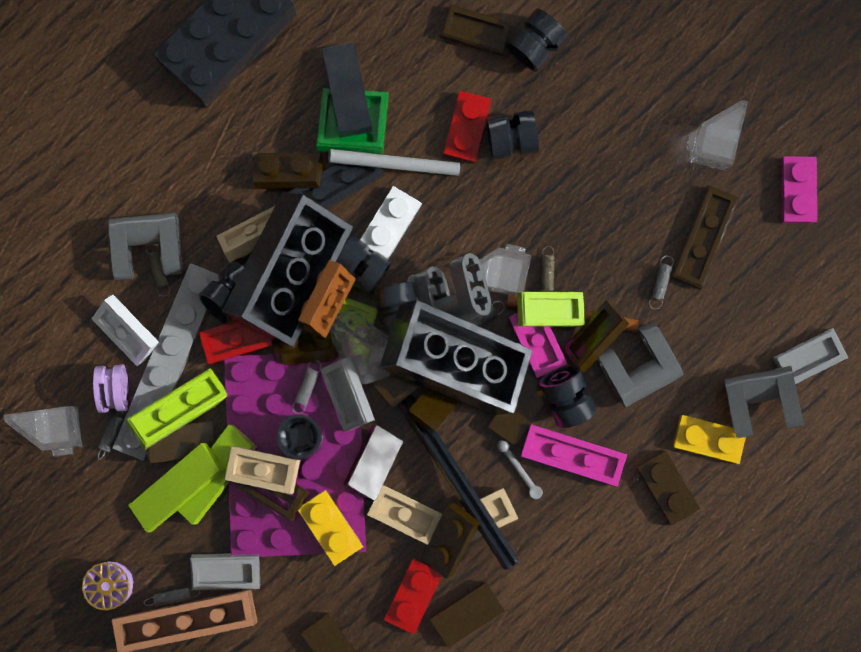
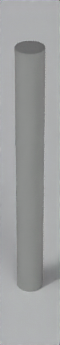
[328,149,460,176]

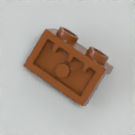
[298,260,355,338]

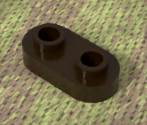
[272,332,340,365]

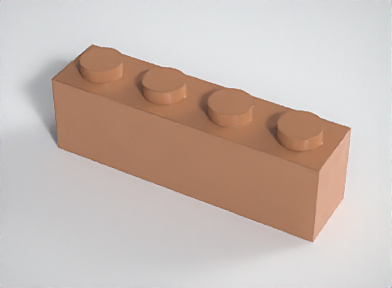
[112,589,258,652]

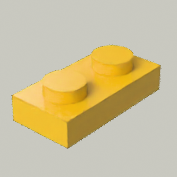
[672,415,746,464]
[298,490,364,566]

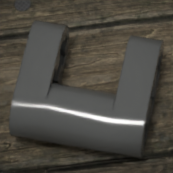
[108,212,183,281]
[414,253,491,321]
[596,321,684,408]
[725,366,804,439]

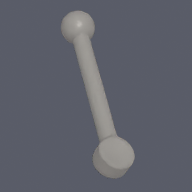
[497,439,543,499]

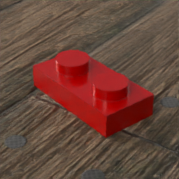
[443,91,491,164]
[199,321,273,365]
[384,558,442,634]

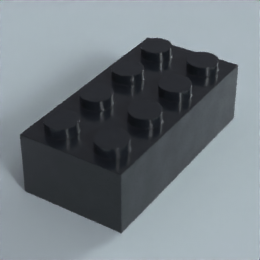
[154,0,297,108]
[222,191,353,347]
[379,300,533,415]

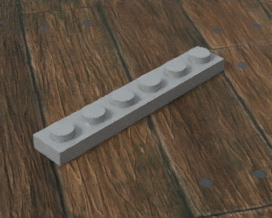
[113,263,219,461]

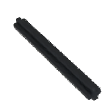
[398,395,519,570]

